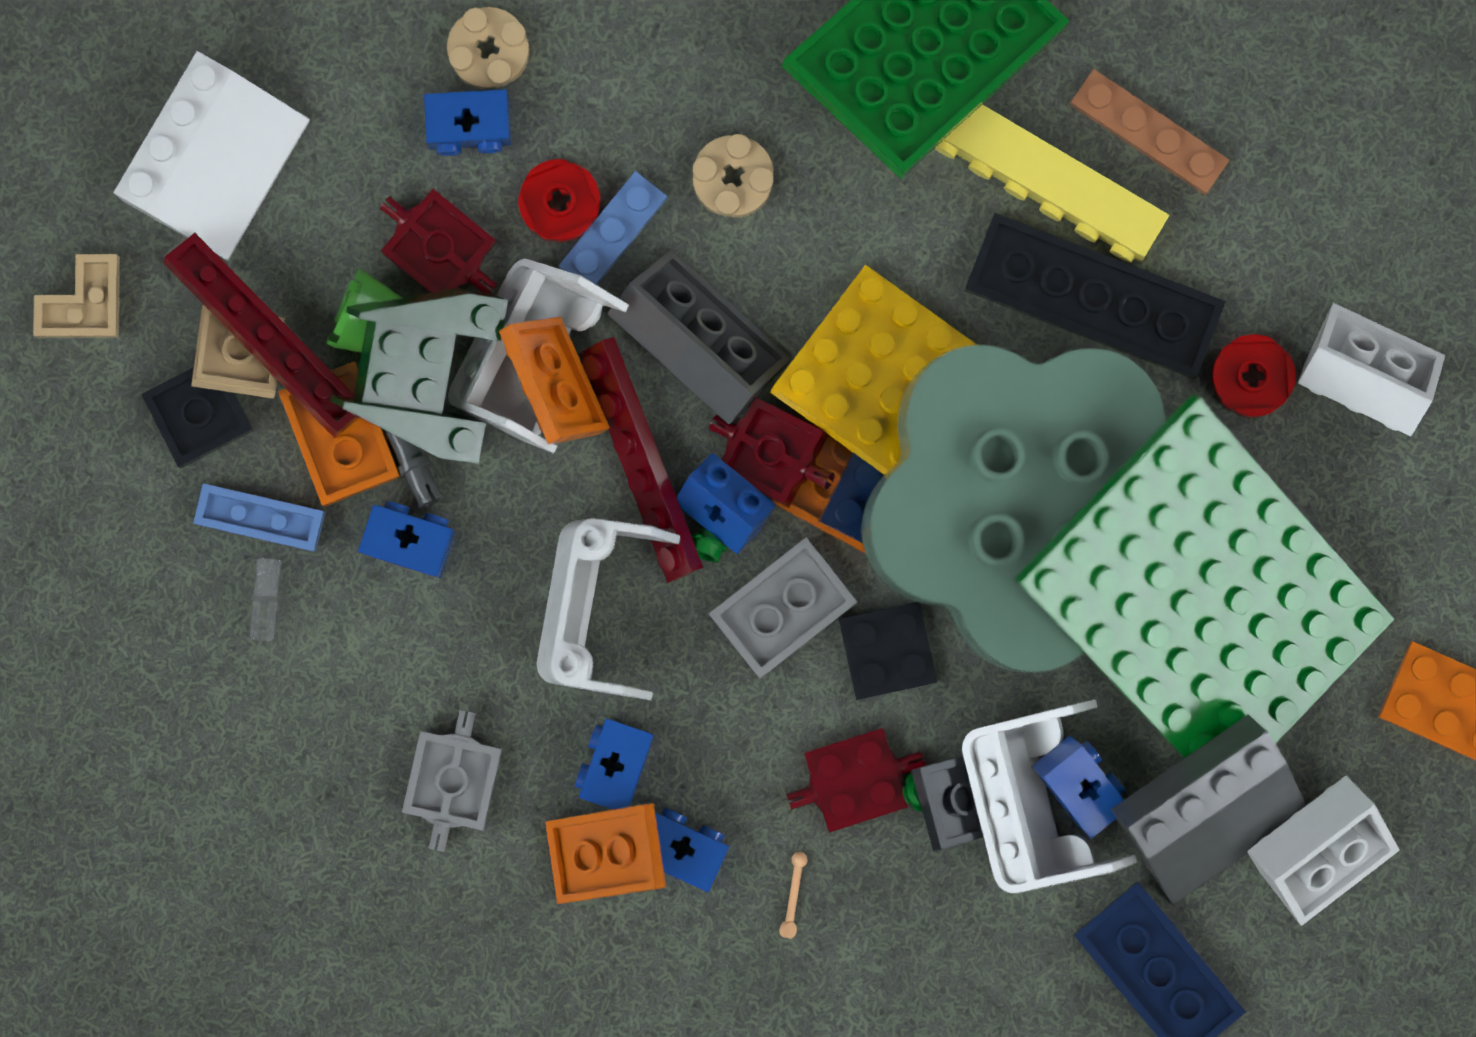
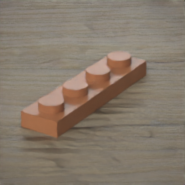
[1070,69,1230,196]

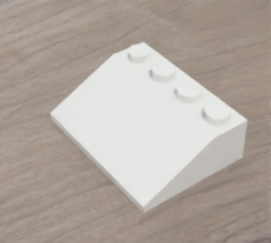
[114,51,310,261]

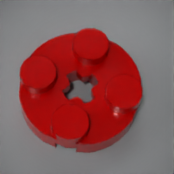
[518,159,601,243]
[1211,334,1296,418]

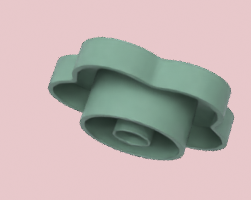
[862,345,1165,672]

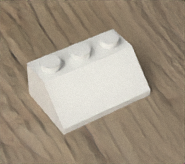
[1298,303,1445,436]
[1247,776,1400,926]

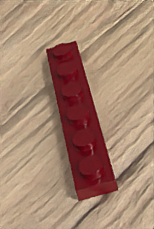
[163,233,360,438]
[579,337,703,583]

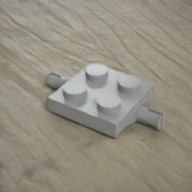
[402,710,503,852]

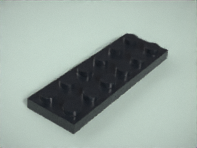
[964,213,1226,380]

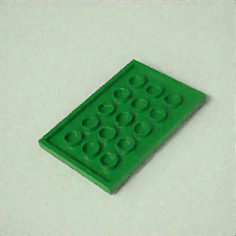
[781,0,1069,179]

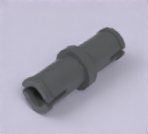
[385,432,443,509]

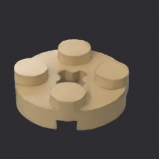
[447,7,530,90]
[693,134,773,218]

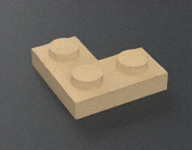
[33,254,120,338]

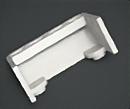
[448,259,629,453]
[537,519,680,700]
[962,699,1137,893]

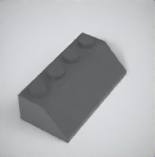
[608,249,792,424]

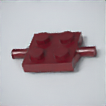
[380,189,498,294]
[709,397,835,508]
[786,728,925,833]

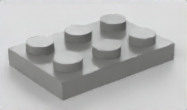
[709,537,857,679]

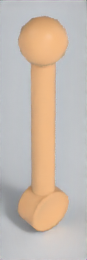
[779,851,808,939]

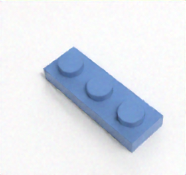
[558,171,668,285]
[193,483,325,552]

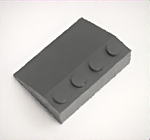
[1111,714,1306,905]

